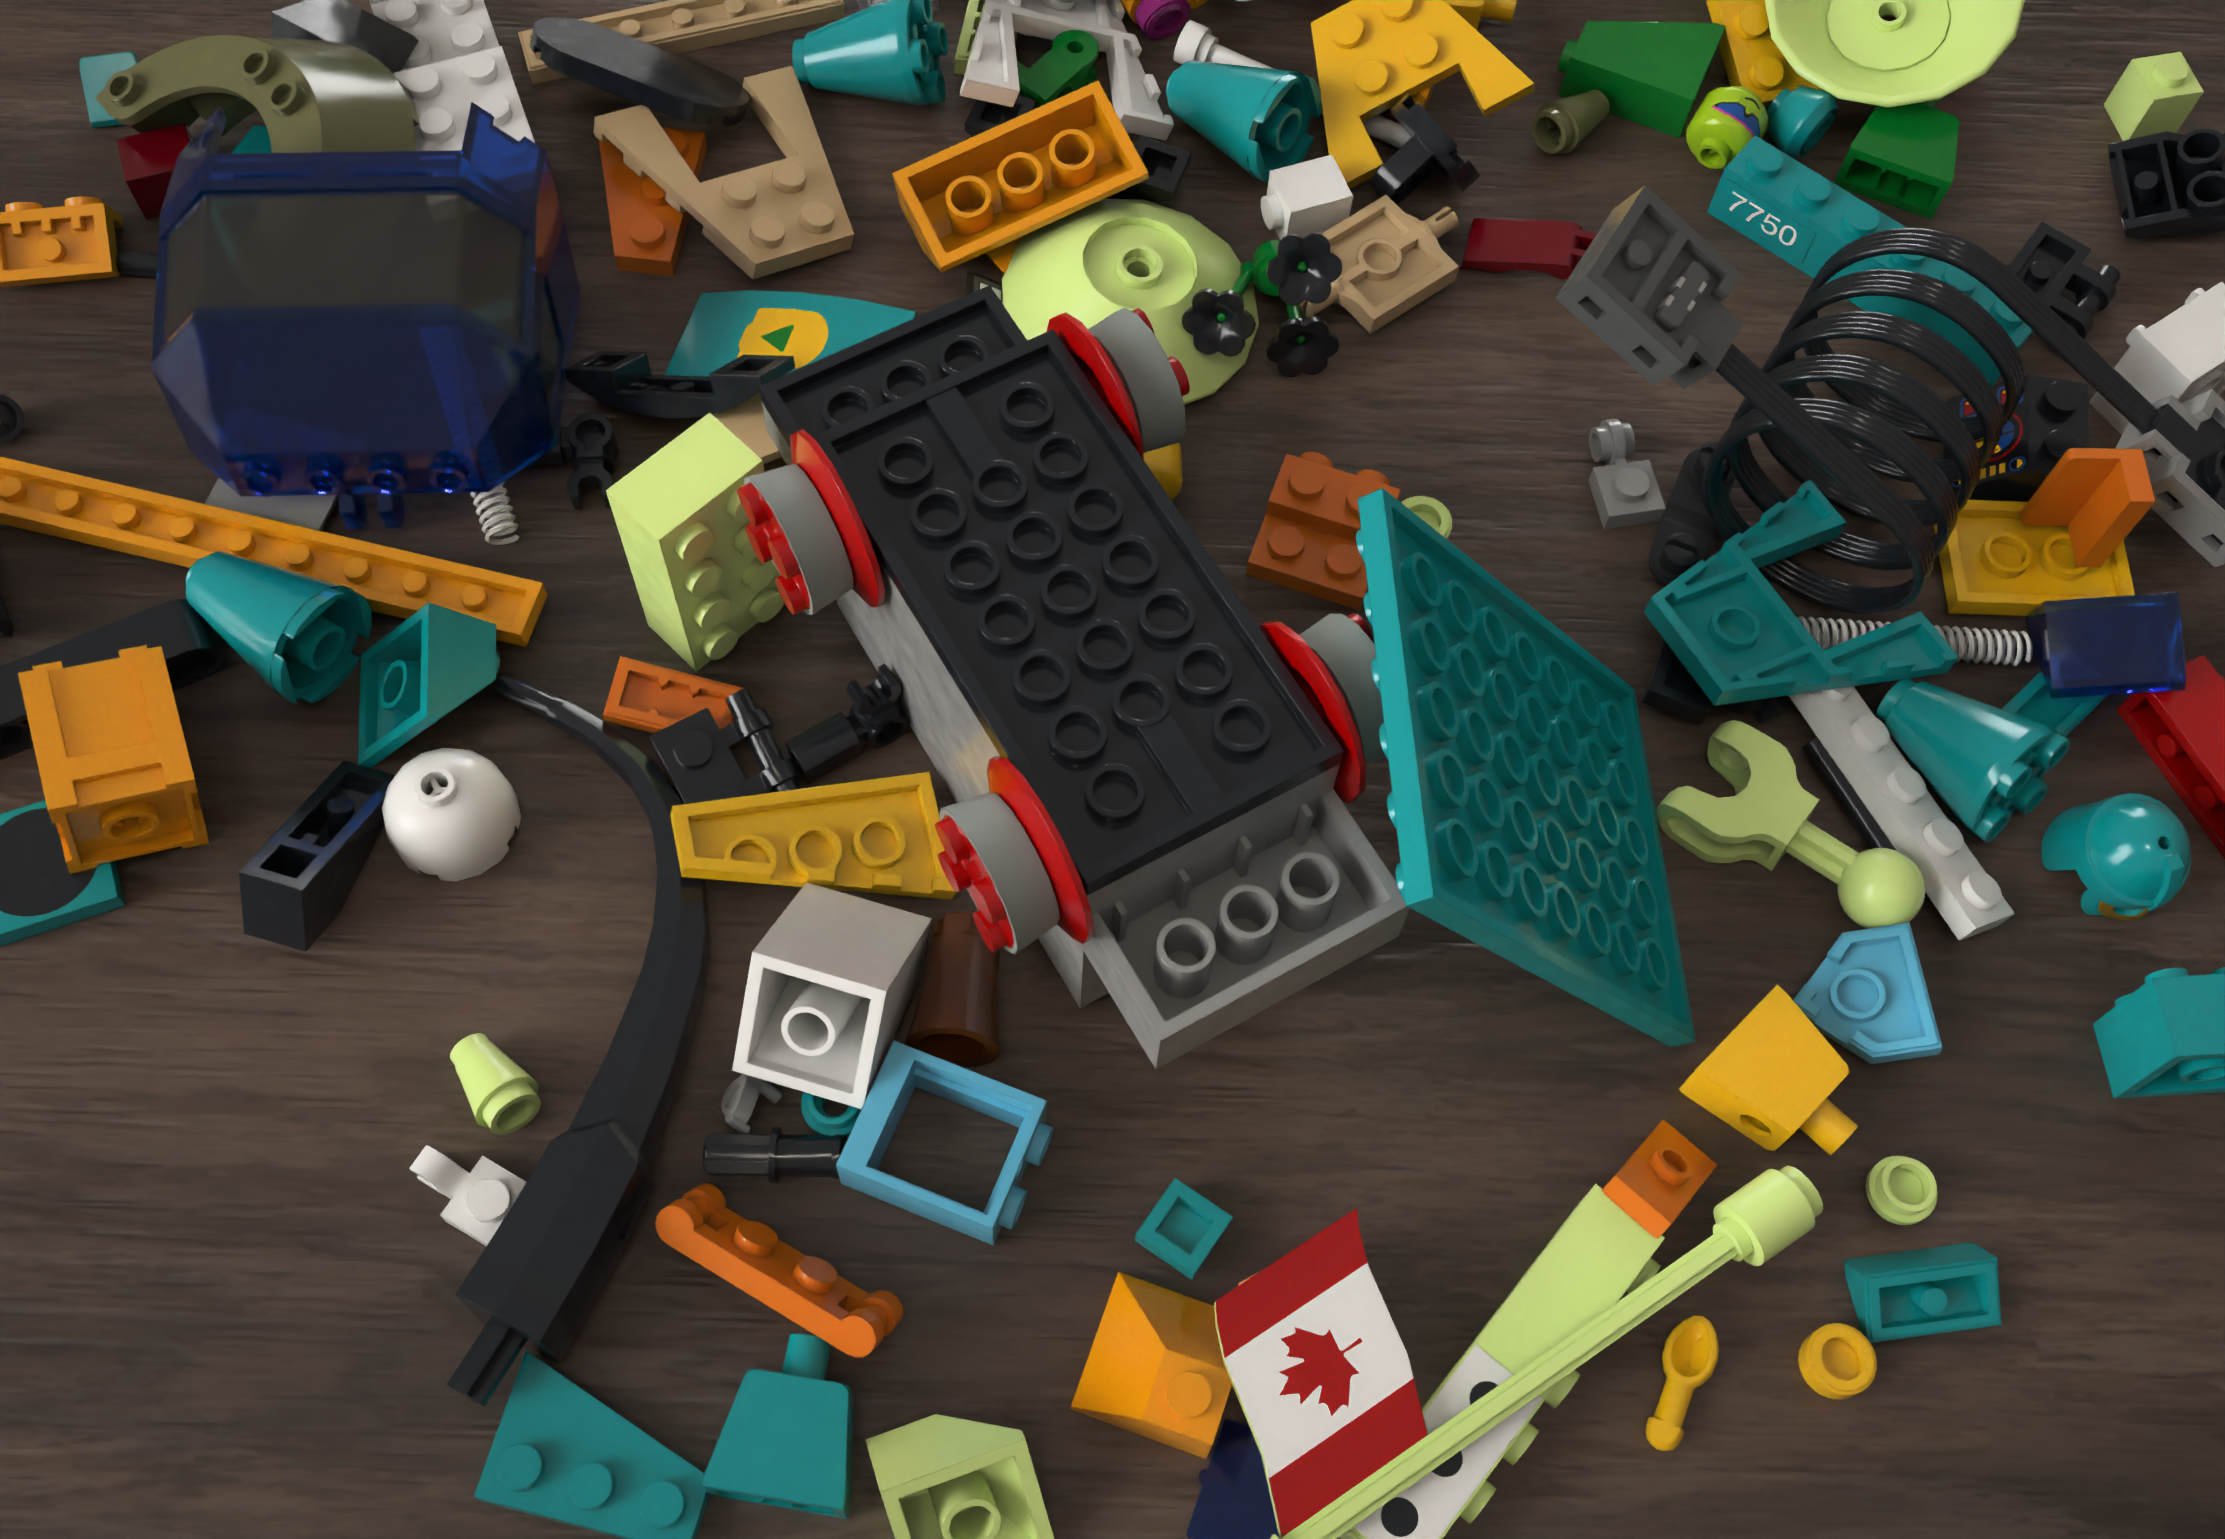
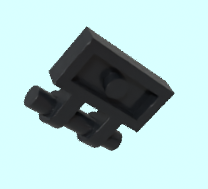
[2008,222,2120,349]
[649,689,801,804]

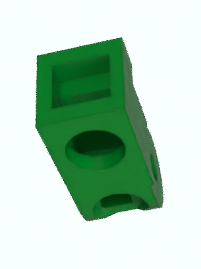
[1017,30,1099,108]

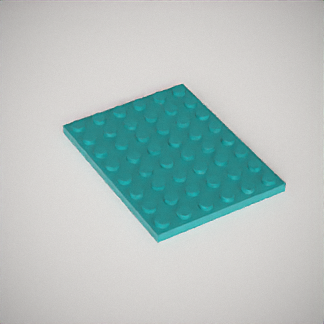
[1356,488,1696,1046]

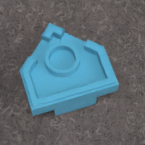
[1793,922,1943,1064]

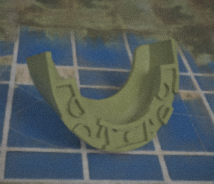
[95,35,423,334]

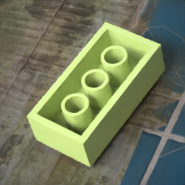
[606,412,784,672]

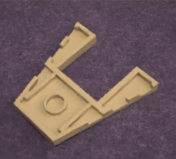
[593,65,854,280]

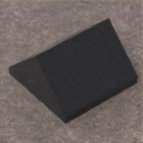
[271,0,419,73]

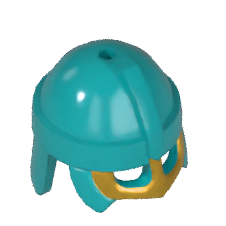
[2041,793,2191,921]

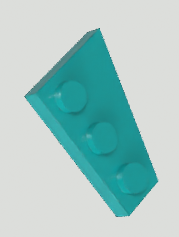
[474,1351,710,1539]

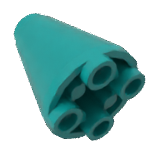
[792,0,948,106]
[1876,678,2071,842]

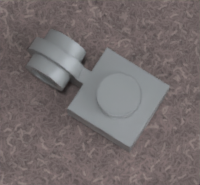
[1588,419,1666,529]

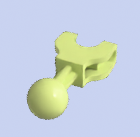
[1656,720,1925,929]

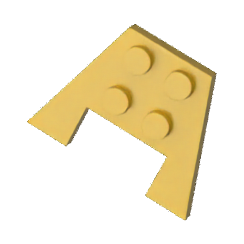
[1311,0,1535,189]

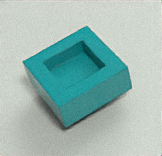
[1135,1178,1233,1281]

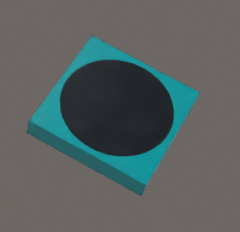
[0,800,126,946]

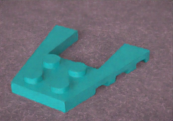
[1644,480,1959,706]

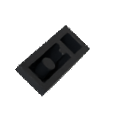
[239,761,396,952]

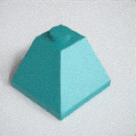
[358,603,500,768]

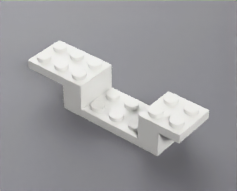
[369,0,549,216]

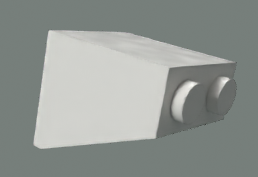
[732,882,932,1109]

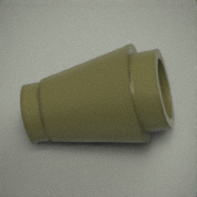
[1531,89,1610,154]

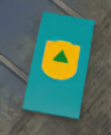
[664,290,916,395]

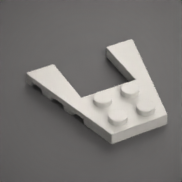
[960,0,1174,141]

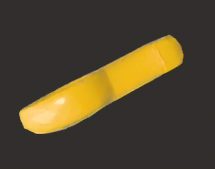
[1645,1315,1719,1451]

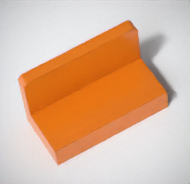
[2020,448,2155,568]

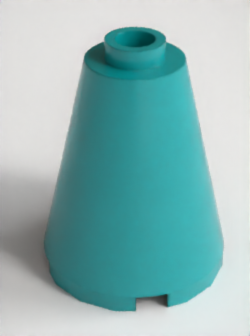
[1166,61,1322,183]
[185,551,372,704]

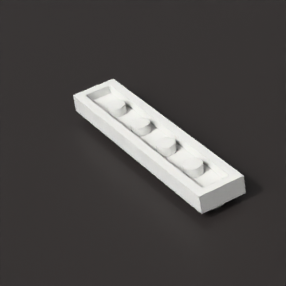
[1788,686,2015,941]

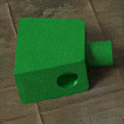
[1833,100,1960,220]

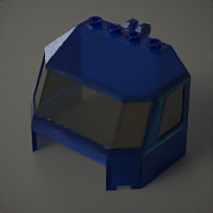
[150,102,580,529]

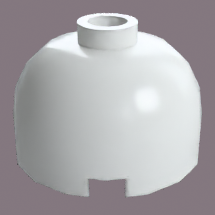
[382,748,521,882]

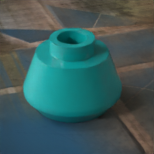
[1767,85,1839,158]

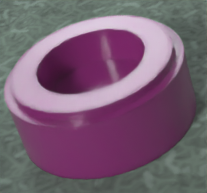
[1135,0,1191,40]

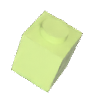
[2104,52,2204,141]

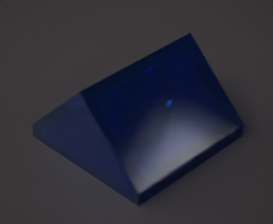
[2025,592,2186,698]

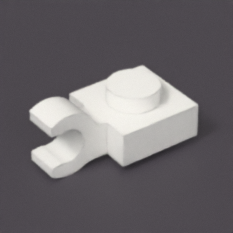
[409,1145,526,1246]

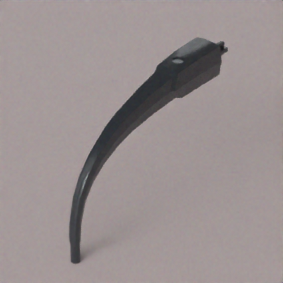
[447,673,711,1407]

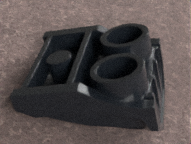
[2108,128,2225,240]

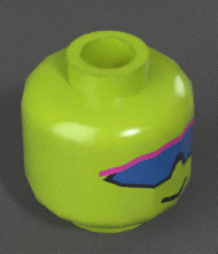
[1686,86,1768,169]

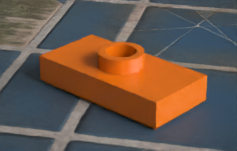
[603,656,745,734]
[1602,1119,1717,1239]

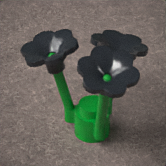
[1182,232,1342,377]

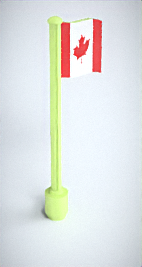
[1214,1166,1823,1539]

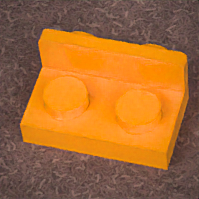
[0,196,124,288]

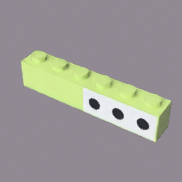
[1339,1184,1665,1539]

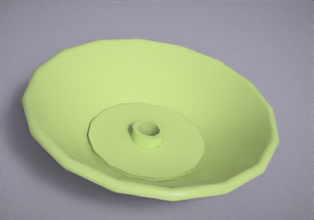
[1765,0,2025,108]
[1002,199,1259,405]

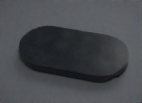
[530,17,749,126]

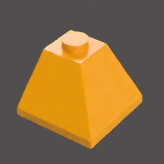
[1070,1271,1232,1459]

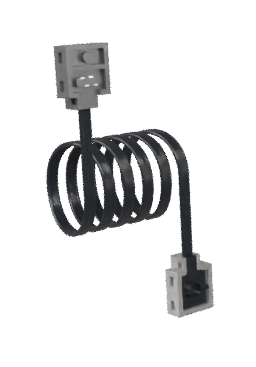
[1556,185,2225,615]

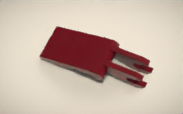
[1459,218,1597,280]

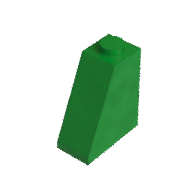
[1557,21,1726,138]

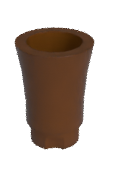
[905,912,1000,1067]

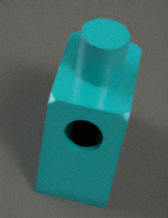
[702,1334,854,1519]

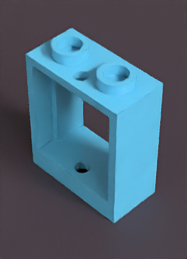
[836,1040,1054,1246]

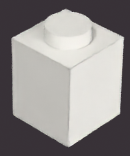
[1261,155,1353,240]

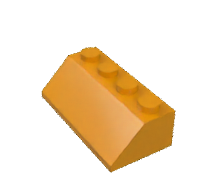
[892,81,1149,273]

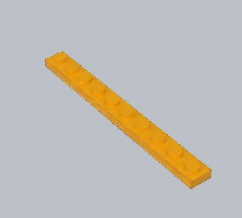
[0,457,548,647]

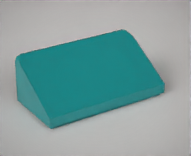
[1844,1243,2002,1343]

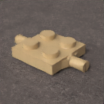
[1298,195,1459,334]

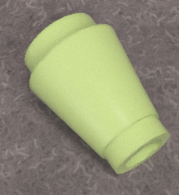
[450,1033,541,1135]

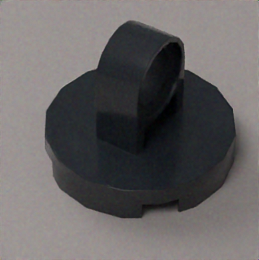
[1370,93,1480,204]

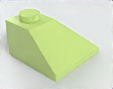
[865,1414,1054,1539]

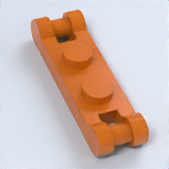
[655,1183,904,1358]

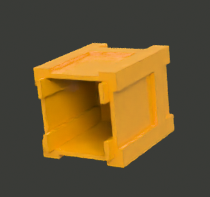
[18,645,209,874]

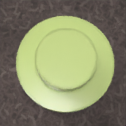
[1866,1155,1937,1225]

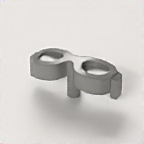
[721,1074,783,1134]

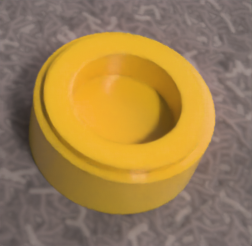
[1798,1323,1877,1400]

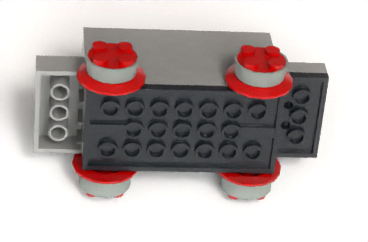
[737,285,1410,1069]

